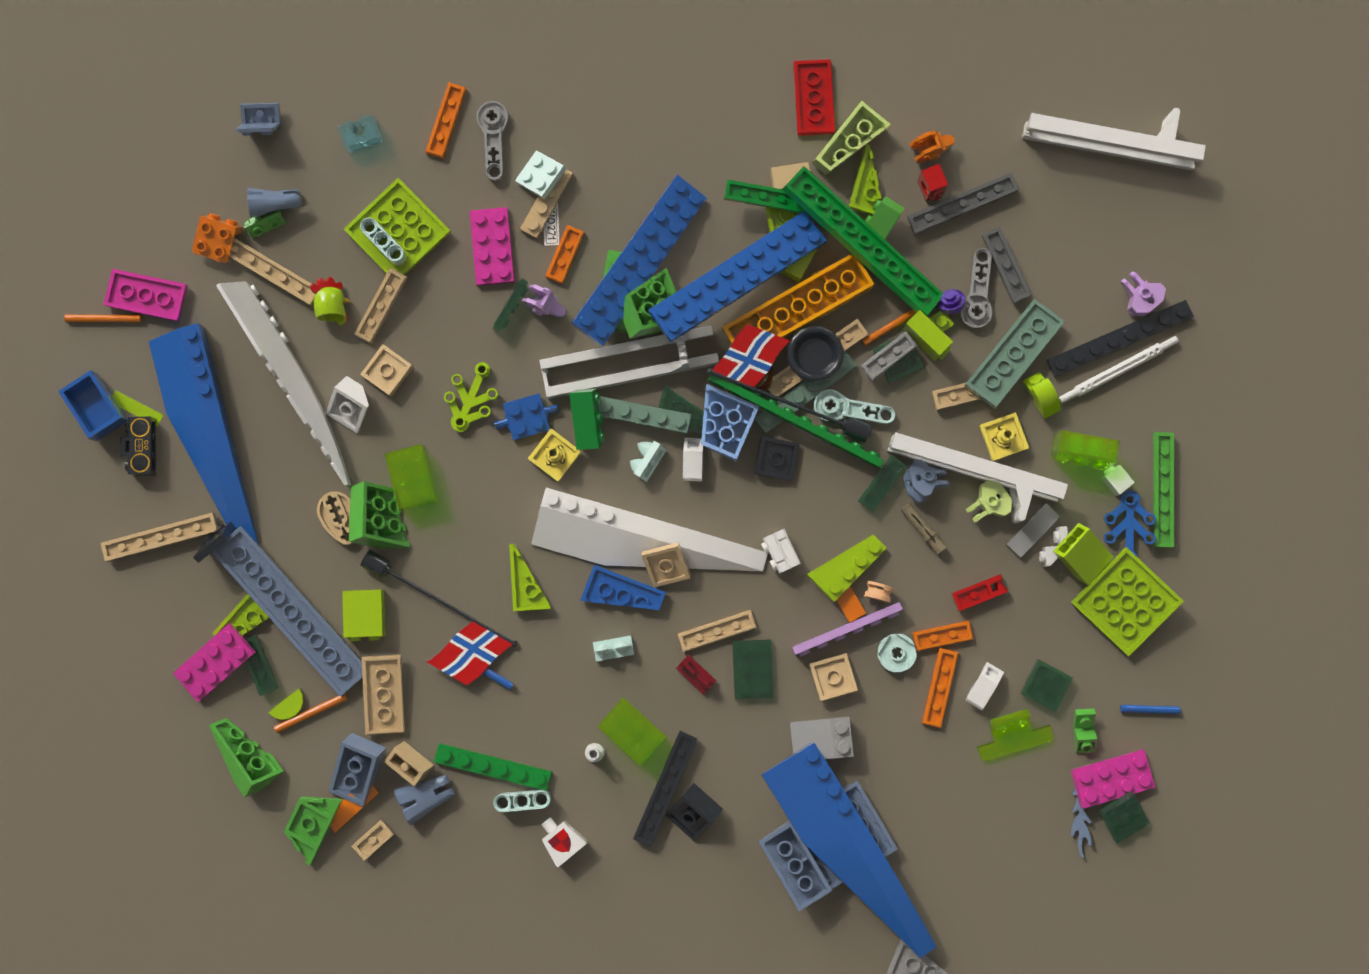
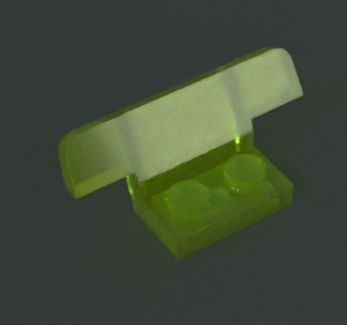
[977,708,1052,761]

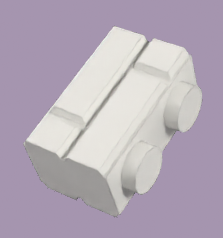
[761,529,801,574]

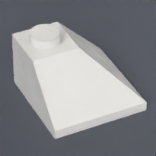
[325,376,369,433]

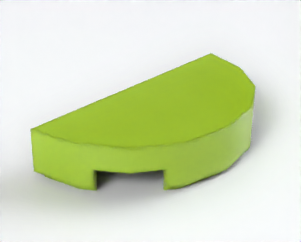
[268,688,304,720]

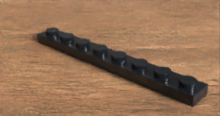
[1046,300,1194,378]

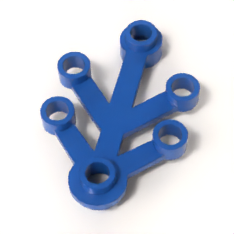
[1104,490,1156,556]

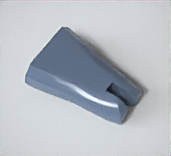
[247,188,302,218]
[394,775,455,826]

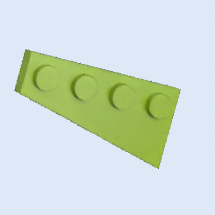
[806,534,887,602]

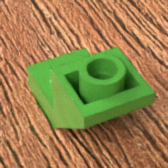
[1073,708,1097,753]

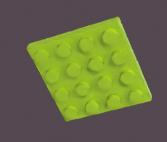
[344,178,451,276]
[1071,547,1184,656]

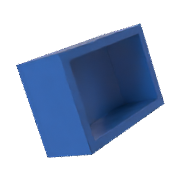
[58,370,128,441]

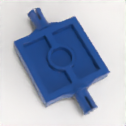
[494,393,559,440]

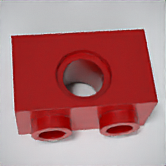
[917,164,948,201]

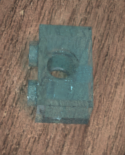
[338,115,384,153]

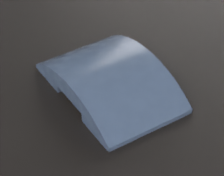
[758,781,898,911]

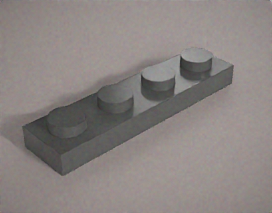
[981,227,1031,304]

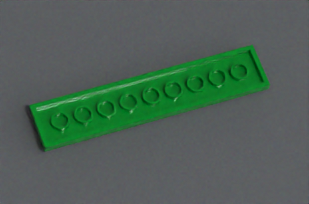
[782,166,943,316]

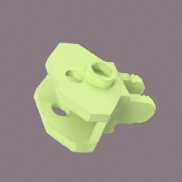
[965,480,1012,522]

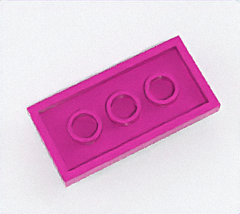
[470,207,515,286]
[103,269,188,322]
[173,623,256,703]
[1070,749,1155,808]

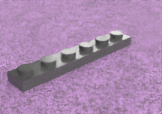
[907,173,1019,235]

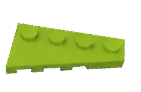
[212,594,269,636]

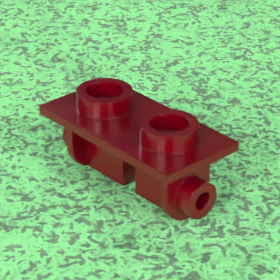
[676,654,717,695]

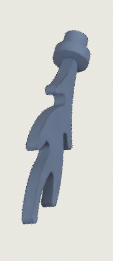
[1071,785,1092,858]

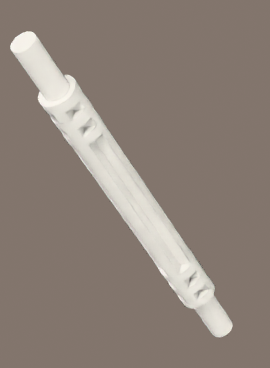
[1059,336,1179,404]

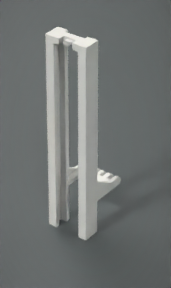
[1022,108,1206,170]
[539,325,719,399]
[887,432,1068,524]

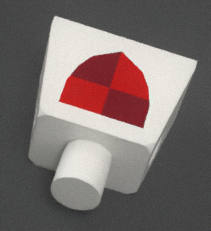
[541,817,588,868]

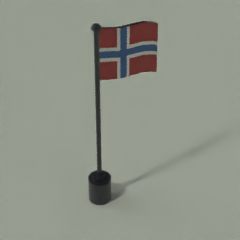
[707,324,871,443]
[360,550,517,685]

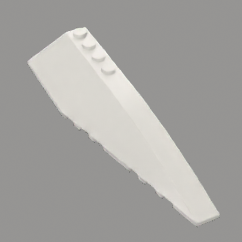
[216,281,352,488]
[531,488,768,571]

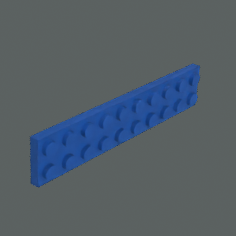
[571,174,707,347]
[648,211,827,343]

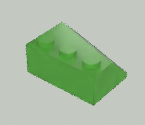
[623,267,676,339]
[349,481,410,549]

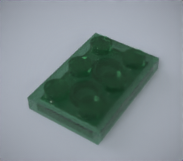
[732,639,773,699]

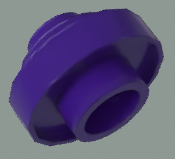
[937,289,966,315]

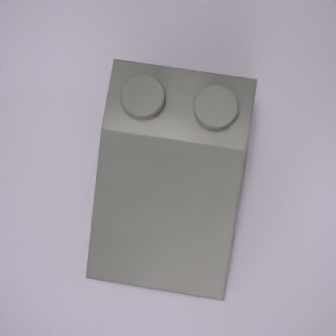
[790,716,854,759]

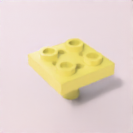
[979,412,1029,461]
[528,429,581,482]

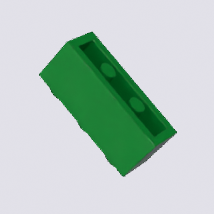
[569,388,605,450]

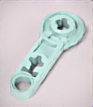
[814,389,895,424]

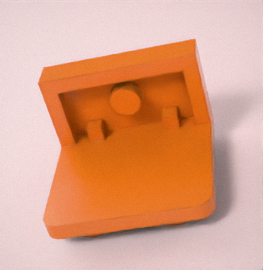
[192,213,244,263]

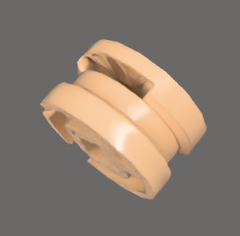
[864,581,894,603]

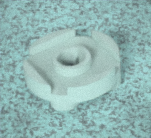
[877,634,916,672]

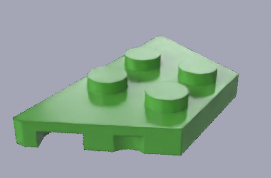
[284,796,343,866]

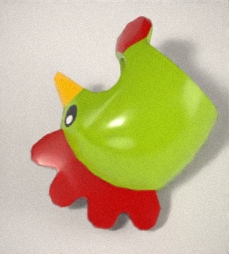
[310,277,350,326]

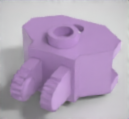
[1120,271,1166,316]
[521,285,566,317]

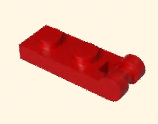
[951,574,1008,611]

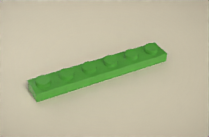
[1153,432,1174,548]

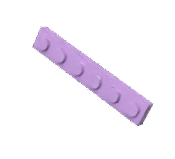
[791,602,902,657]

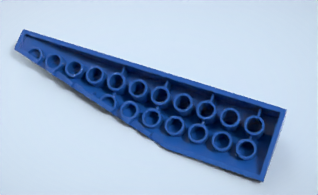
[149,323,259,545]
[761,742,936,958]

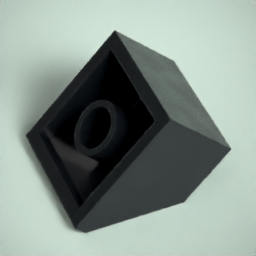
[665,783,723,841]

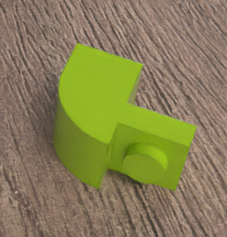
[1023,372,1061,419]

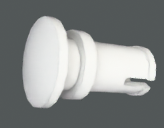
[585,743,604,762]

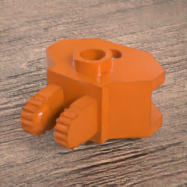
[909,130,955,164]

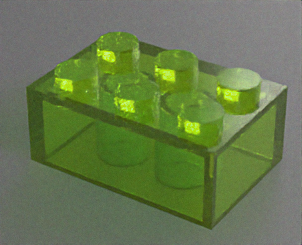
[1050,430,1120,470]
[384,444,439,511]
[597,697,667,766]

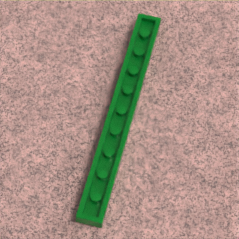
[707,374,884,468]

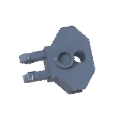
[903,460,950,503]

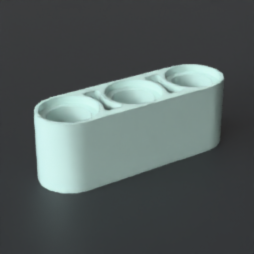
[360,218,407,266]
[493,789,552,812]

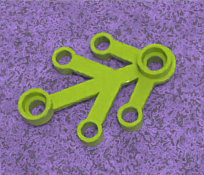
[444,362,499,432]

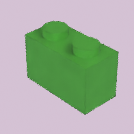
[865,196,905,240]

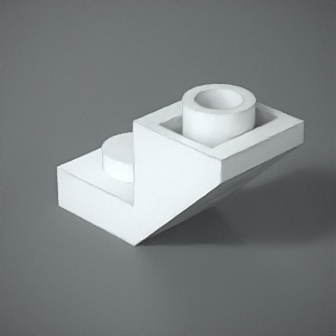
[683,438,704,481]
[1039,526,1068,567]
[965,662,1004,710]

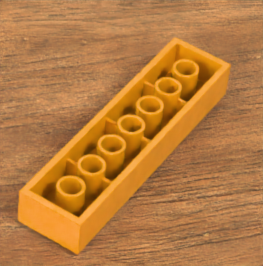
[722,254,874,345]

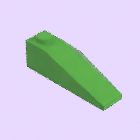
[209,718,284,798]

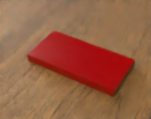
[793,59,835,136]

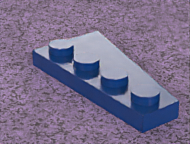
[580,565,666,610]

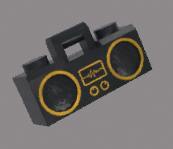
[120,416,156,476]

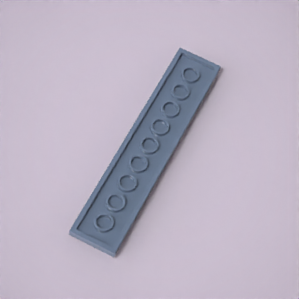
[211,526,362,697]

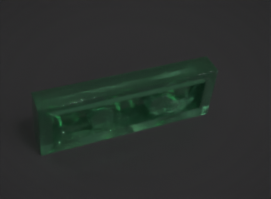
[491,278,529,332]
[857,454,907,512]
[245,635,279,696]

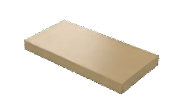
[362,654,405,735]

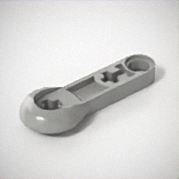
[476,101,508,182]
[960,248,992,328]

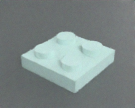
[515,150,566,199]

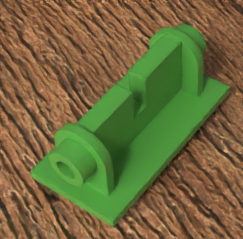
[244,210,286,238]

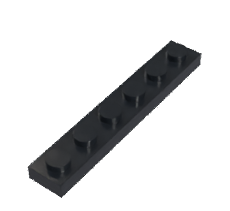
[633,731,697,847]

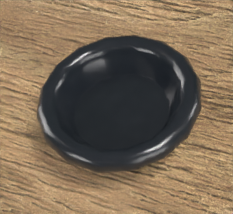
[787,326,844,382]

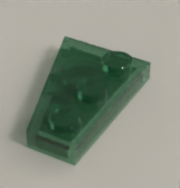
[658,385,704,435]

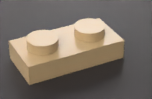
[351,819,395,861]

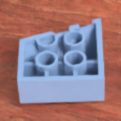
[701,384,759,462]

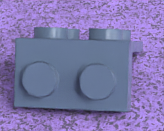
[236,102,282,136]

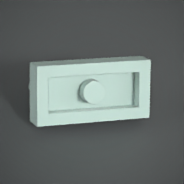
[630,441,667,482]
[593,636,634,661]

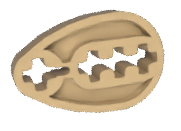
[317,491,353,545]

